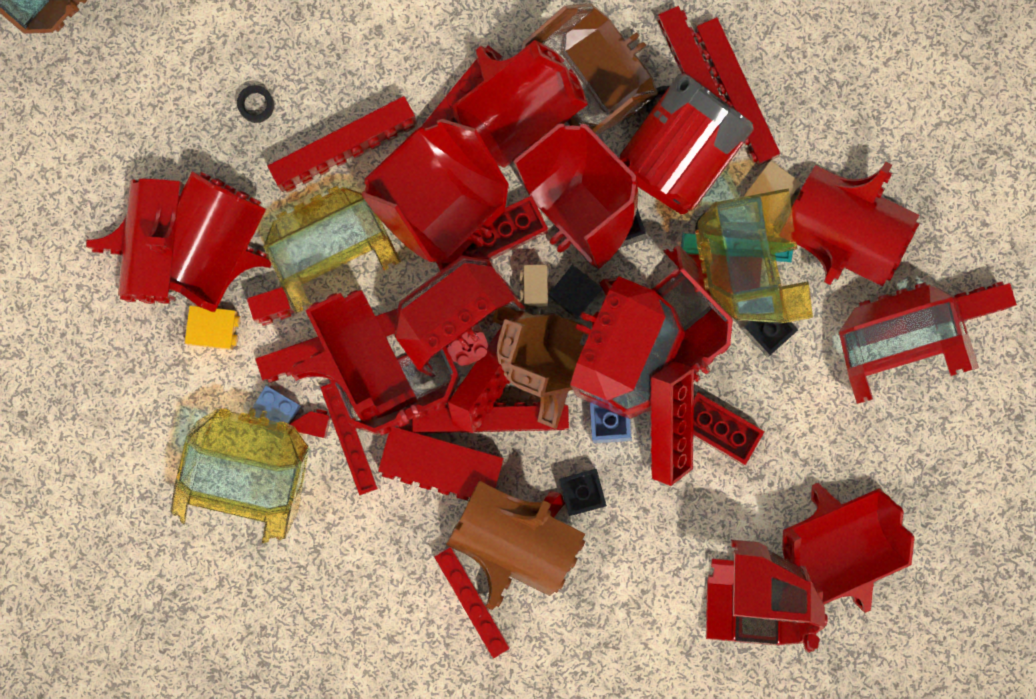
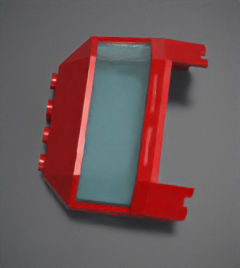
[570,276,686,419]
[838,282,979,404]

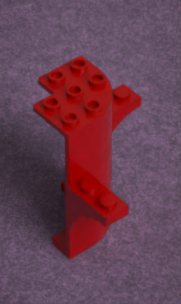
[452,40,588,168]
[779,162,920,286]
[169,171,273,313]
[86,178,184,304]
[289,290,418,420]
[782,483,915,613]

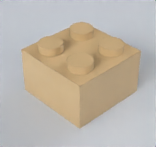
[520,265,548,308]

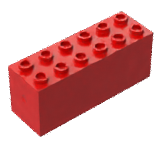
[378,427,504,501]

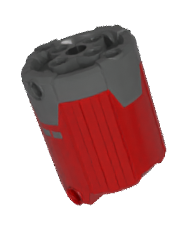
[619,73,754,214]

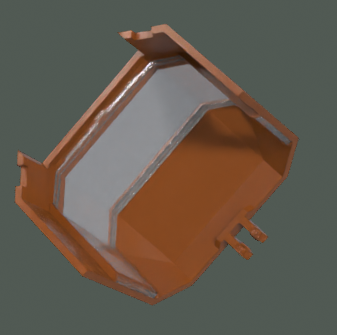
[521,3,658,134]

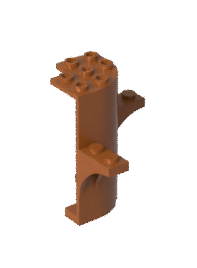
[492,305,586,428]
[446,481,586,610]

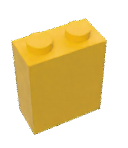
[184,306,240,350]

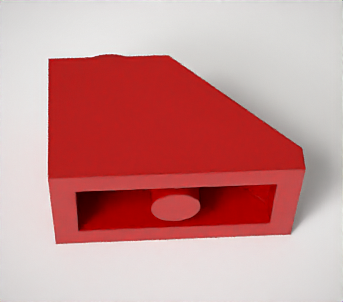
[287,409,331,439]

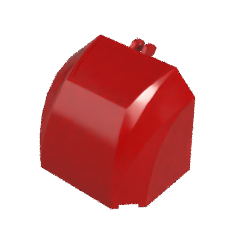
[362,119,509,263]
[514,124,639,270]

